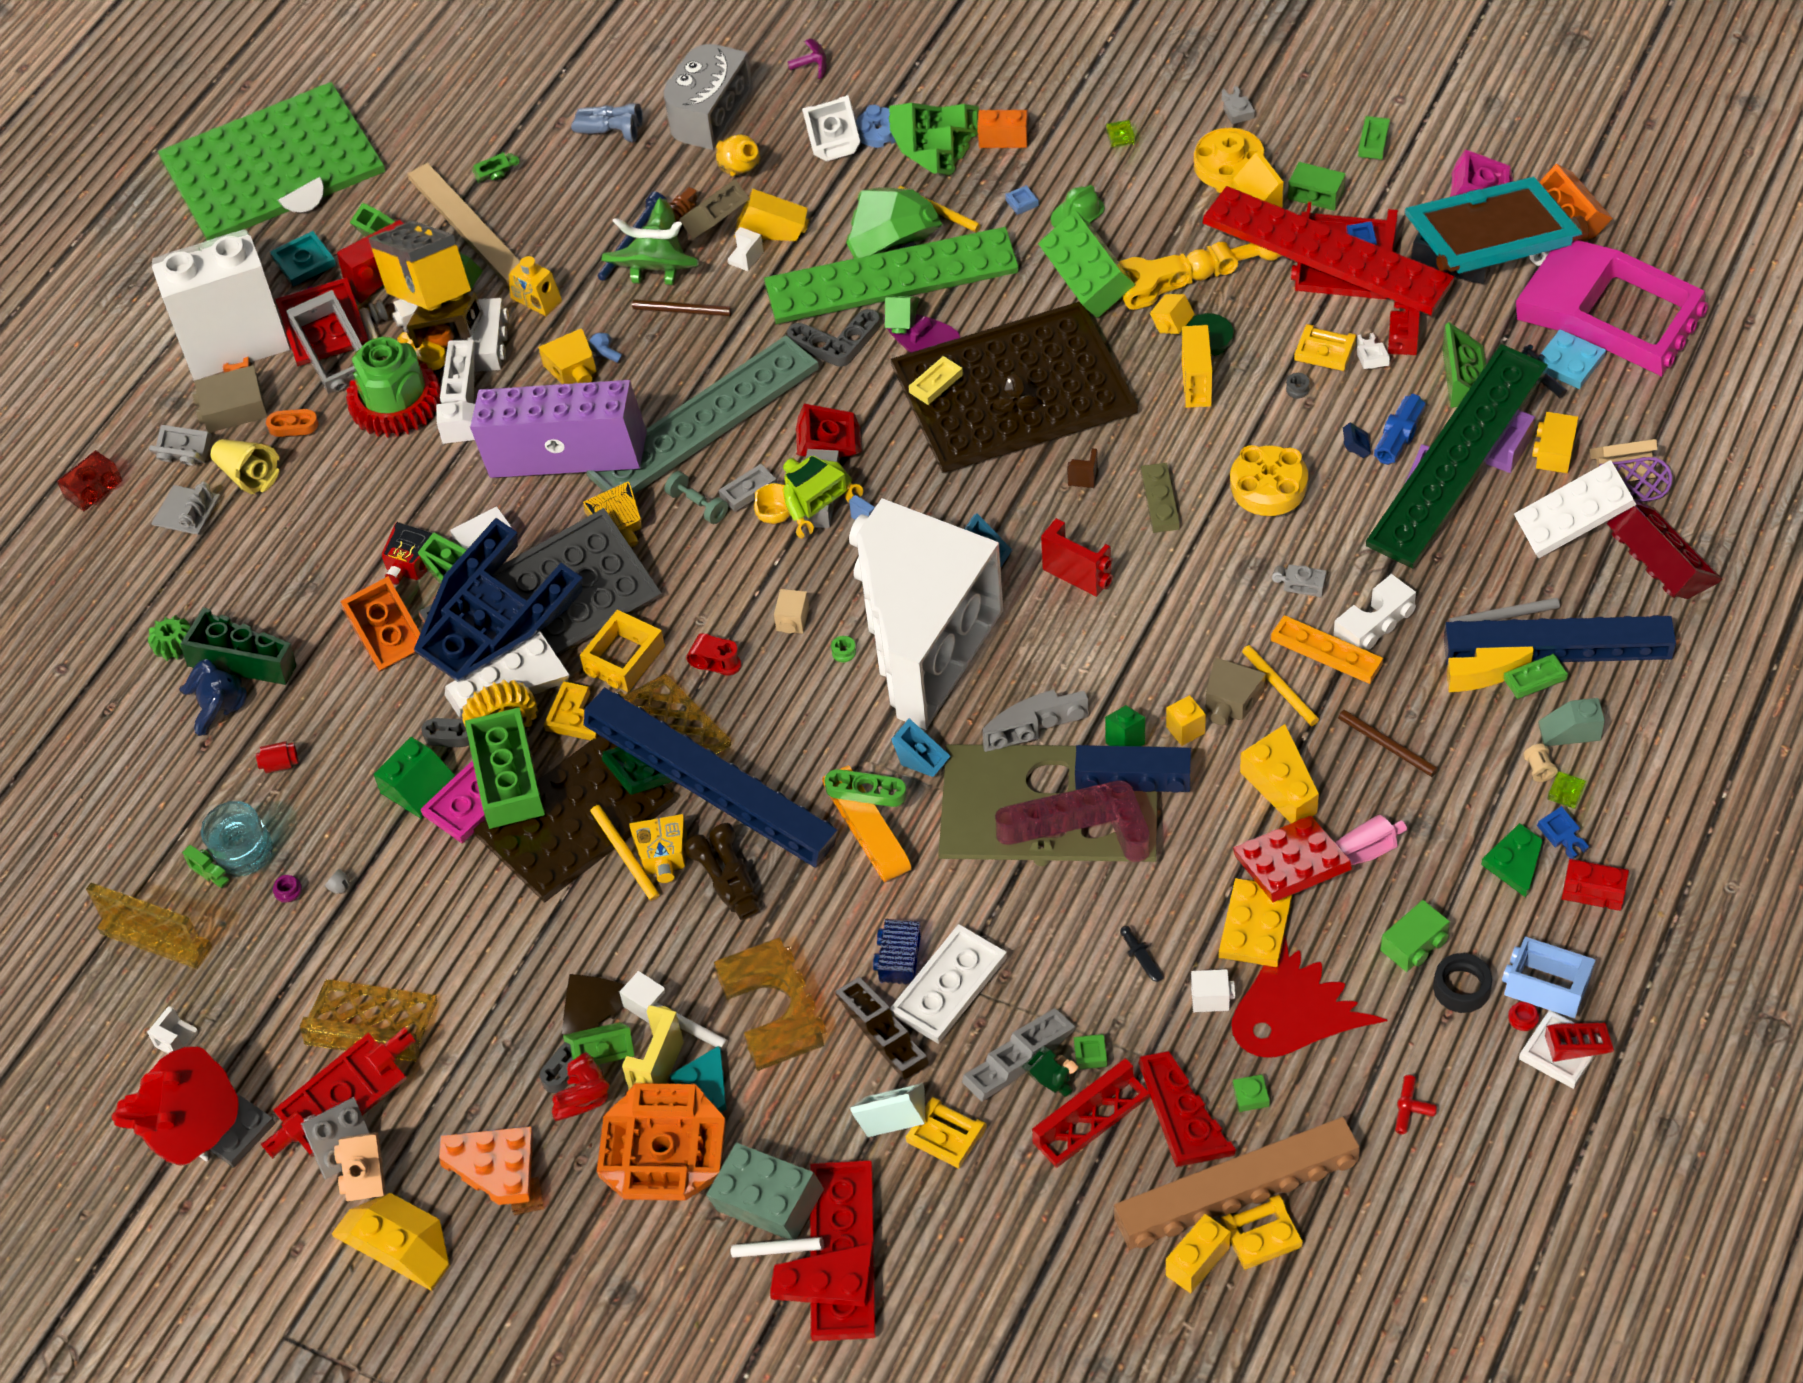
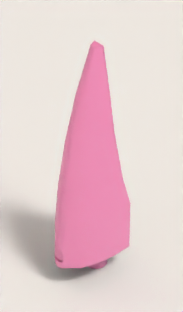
[1335,815,1407,865]

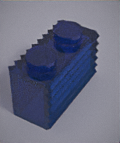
[873,919,922,985]

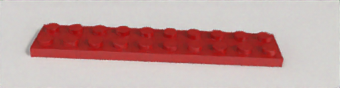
[1203,186,1454,315]

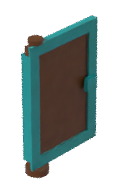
[1405,176,1589,273]

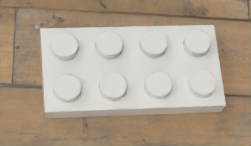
[1514,460,1637,558]
[890,924,1007,1044]

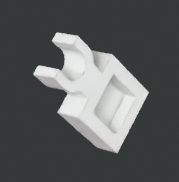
[1356,333,1390,369]

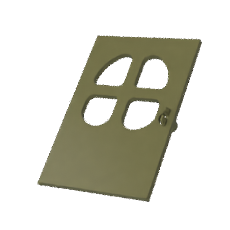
[938,744,1158,866]

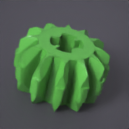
[148,615,190,661]

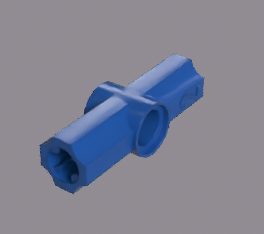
[1374,394,1426,465]

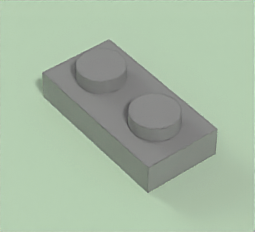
[719,464,777,512]

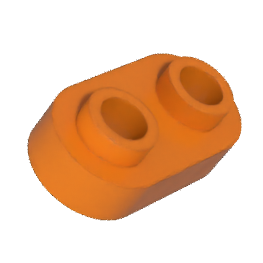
[424,324,454,348]
[266,409,319,437]

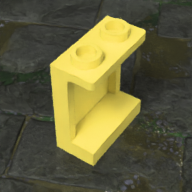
[622,1005,684,1089]

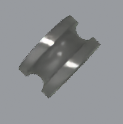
[368,299,388,324]
[1286,373,1310,399]

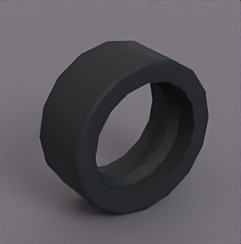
[1433,953,1493,1013]

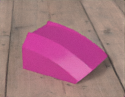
[1450,149,1513,197]

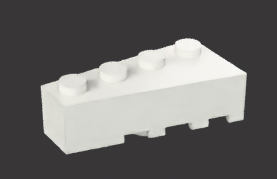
[445,631,569,718]

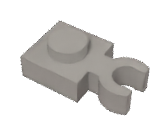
[1222,86,1255,124]

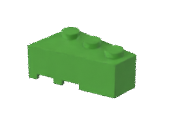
[418,532,466,584]

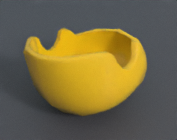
[754,483,790,524]

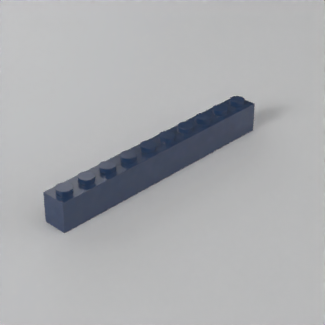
[583,687,838,868]

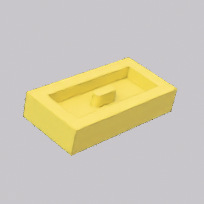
[909,356,963,405]

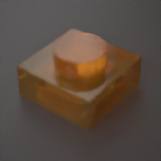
[511,1177,544,1216]

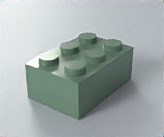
[706,1142,824,1240]

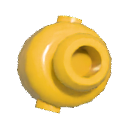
[716,134,760,177]

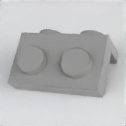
[149,425,212,466]

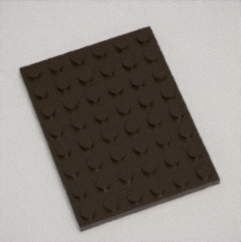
[891,301,1138,474]

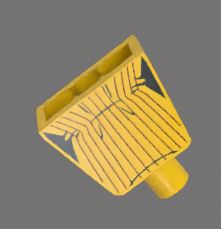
[583,481,642,548]

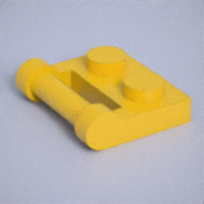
[1294,324,1357,371]
[906,1097,987,1169]
[1221,1195,1302,1270]

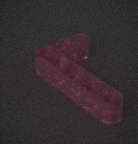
[995,781,1150,862]

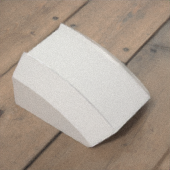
[802,95,860,161]

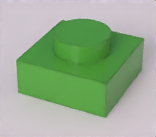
[1074,1034,1107,1070]
[1232,1074,1270,1112]

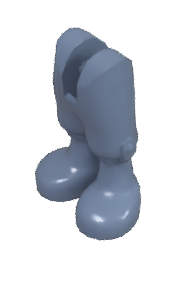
[571,103,643,142]

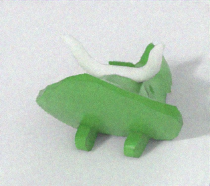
[602,198,699,285]

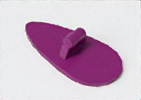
[883,314,960,353]

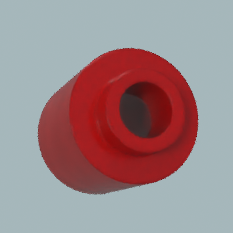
[256,741,299,774]

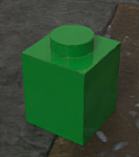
[1105,705,1145,746]

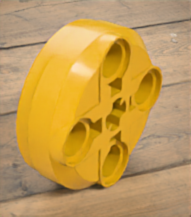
[1194,128,1265,193]
[1230,445,1308,516]

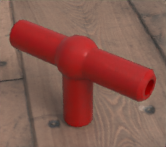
[1395,1075,1437,1134]

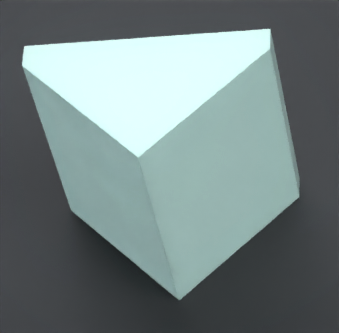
[850,1083,925,1137]

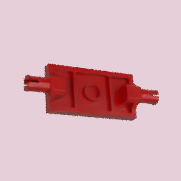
[261,1027,416,1159]

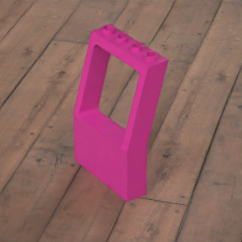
[1516,240,1708,377]

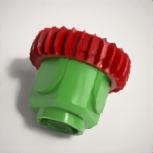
[346,337,441,438]

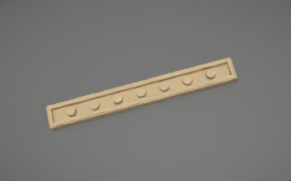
[407,163,520,286]

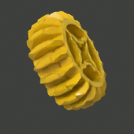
[462,679,538,728]

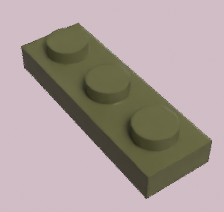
[1141,463,1179,533]

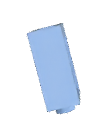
[1502,937,1596,1018]

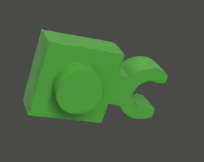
[182,845,230,888]

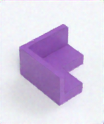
[1486,411,1535,473]

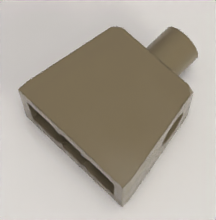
[1206,657,1266,725]

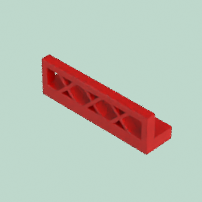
[1032,1058,1150,1168]

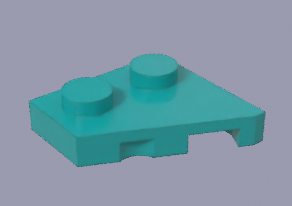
[669,1046,727,1113]

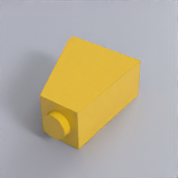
[734,188,809,241]

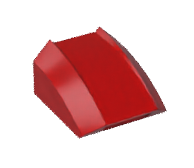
[795,403,862,457]

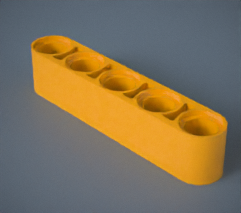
[822,765,911,882]

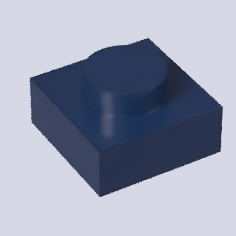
[1342,422,1371,458]

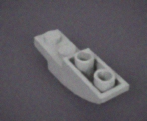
[982,690,1088,752]

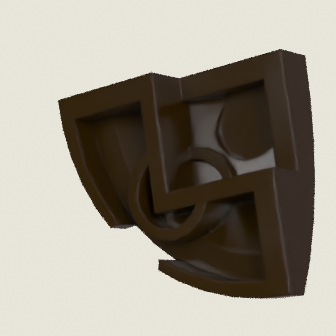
[562,974,625,1035]

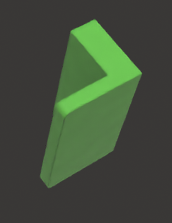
[563,1023,634,1065]

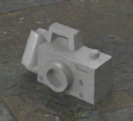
[1272,564,1326,598]

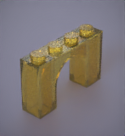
[714,937,826,1071]

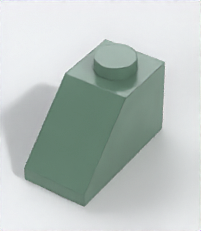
[1538,698,1605,746]

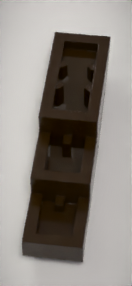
[835,977,929,1080]

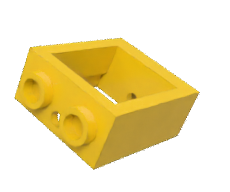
[1182,325,1212,408]
[580,610,665,692]

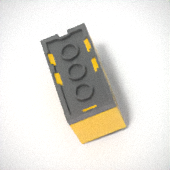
[368,220,471,310]

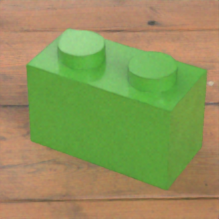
[1288,162,1346,211]
[1380,900,1450,972]

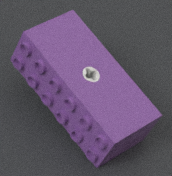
[470,380,647,478]

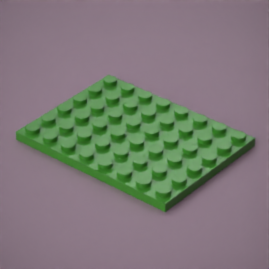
[158,82,385,241]

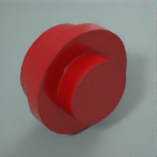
[1508,1001,1539,1031]

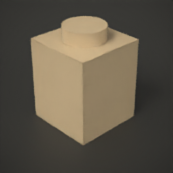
[774,589,809,634]

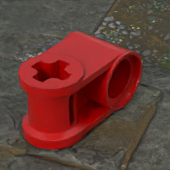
[686,633,742,676]

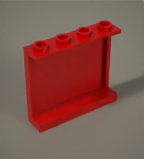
[1291,202,1398,300]

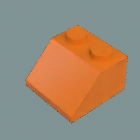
[978,110,1029,148]

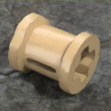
[1524,744,1558,782]

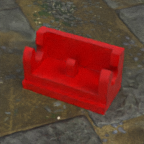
[1388,302,1420,355]

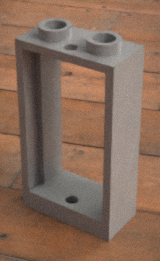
[286,290,362,394]

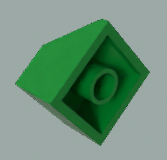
[373,737,455,819]

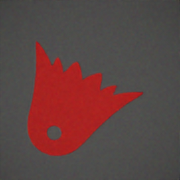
[1231,934,1388,1058]

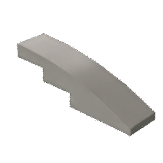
[962,1008,1075,1102]

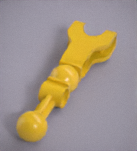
[1118,242,1282,310]

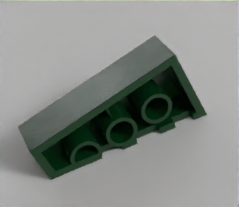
[180,607,297,685]

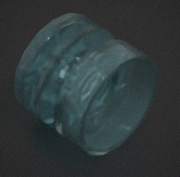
[200,801,273,876]

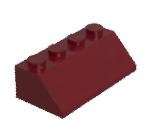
[1606,501,1722,599]

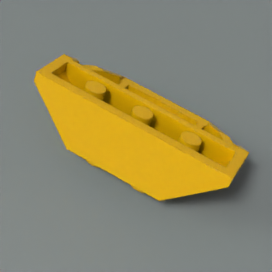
[332,1193,450,1291]

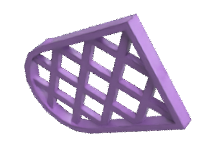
[1599,457,1672,502]

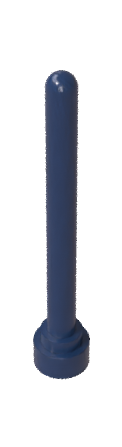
[598,191,666,281]

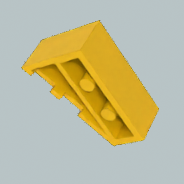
[1240,724,1319,823]

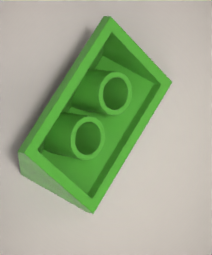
[1442,322,1486,408]

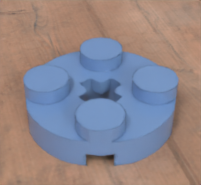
[856,105,896,148]

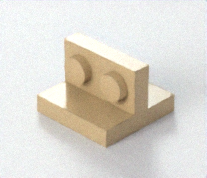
[1589,439,1658,481]

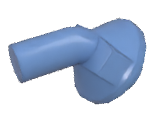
[588,333,622,363]

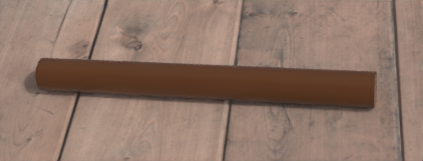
[632,299,732,316]
[1338,710,1438,777]

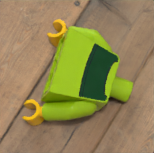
[783,456,863,539]

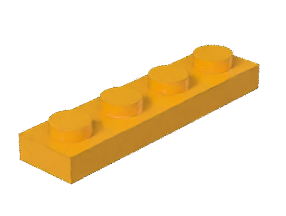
[1271,615,1383,684]

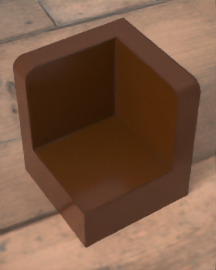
[1067,448,1098,488]

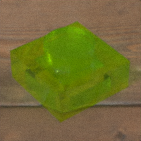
[1106,120,1135,147]
[1548,771,1586,809]

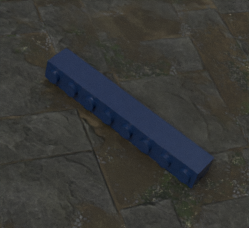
[1443,615,1676,665]

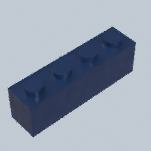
[1075,745,1191,793]

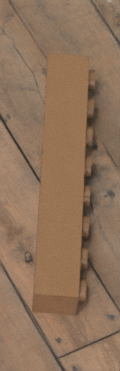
[1114,1117,1360,1250]

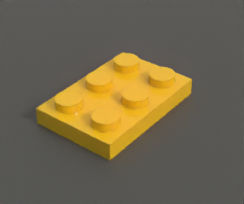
[1219,878,1293,967]

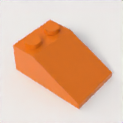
[340,576,420,672]

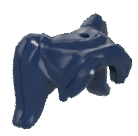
[179,659,246,736]

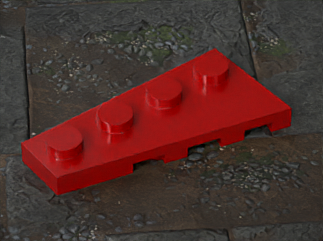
[1138,1051,1236,1167]

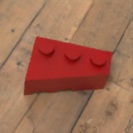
[336,219,404,304]

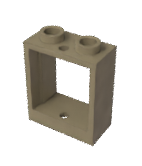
[679,179,749,239]

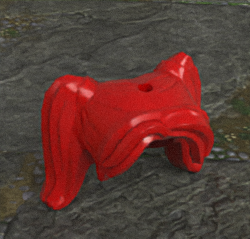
[552,1052,610,1121]

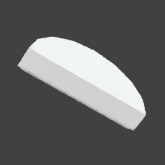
[277,177,323,213]

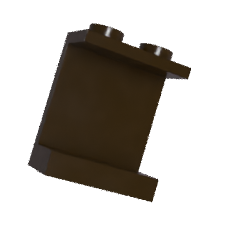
[406,291,483,348]

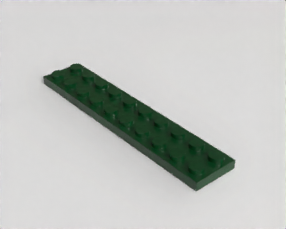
[1366,344,1548,569]

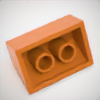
[1539,163,1613,242]

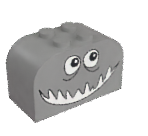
[664,44,753,150]

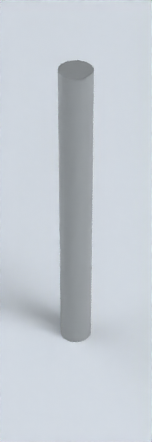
[1449,598,1560,622]

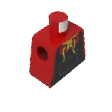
[382,522,440,585]

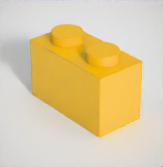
[1532,412,1578,474]
[1166,1214,1230,1294]

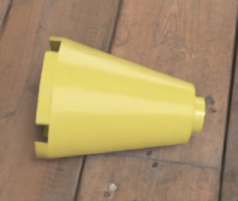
[211,439,280,494]

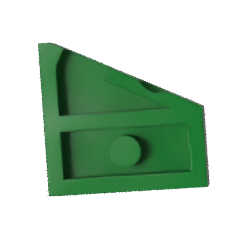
[1481,823,1542,897]

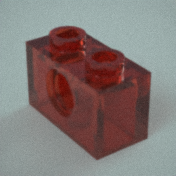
[57,450,123,512]

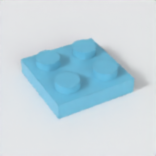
[1541,329,1606,389]

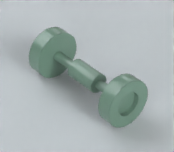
[664,471,728,524]

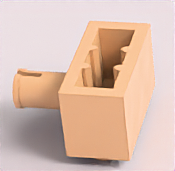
[334,1132,386,1201]

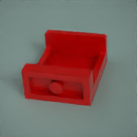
[1041,518,1113,597]

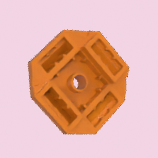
[597,1083,726,1201]

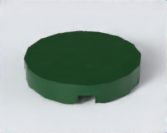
[1186,313,1234,356]

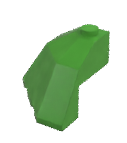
[889,103,979,175]
[846,187,942,258]

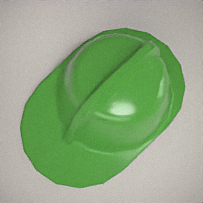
[1051,185,1105,228]

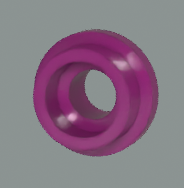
[273,875,302,903]

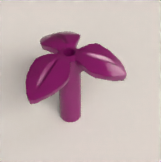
[788,38,827,79]

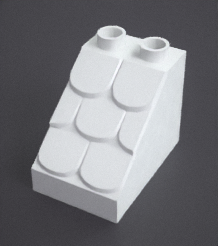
[152,229,290,380]
[849,498,1003,730]

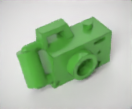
[472,152,520,183]

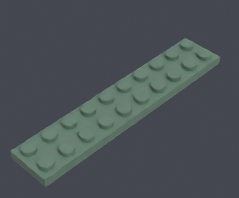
[586,335,819,495]

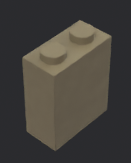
[192,365,268,433]

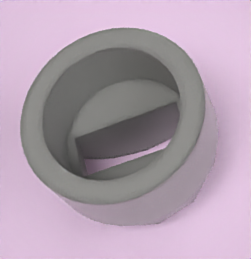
[325,869,350,894]

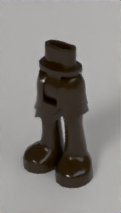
[683,823,760,920]

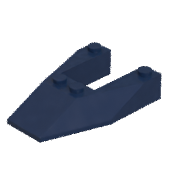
[414,518,583,682]

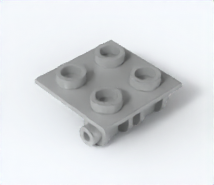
[151,482,220,535]
[301,1097,369,1179]

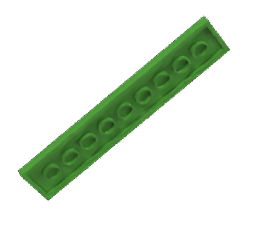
[764,227,1018,324]

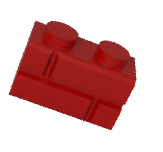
[1561,859,1629,911]

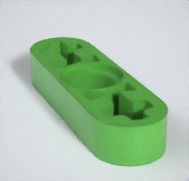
[824,769,907,807]

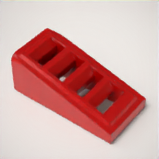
[1545,1023,1614,1062]

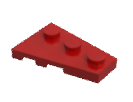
[770,1243,873,1307]

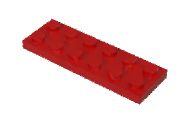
[810,1160,876,1341]

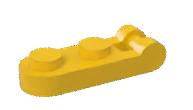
[397,332,446,370]

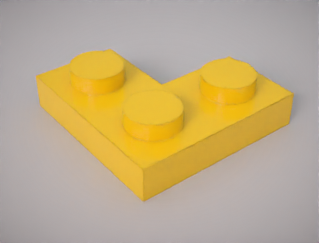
[544,681,598,741]

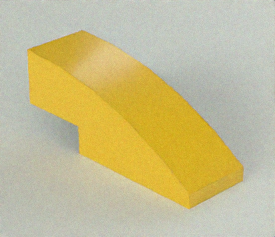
[1447,647,1533,692]

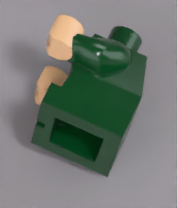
[1022,1046,1078,1097]

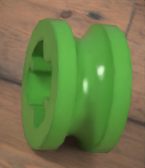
[831,636,856,663]

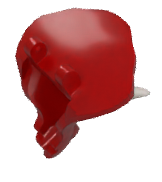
[112,1046,238,1166]

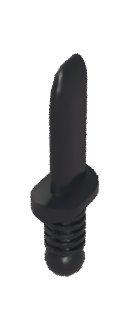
[1120,926,1164,982]

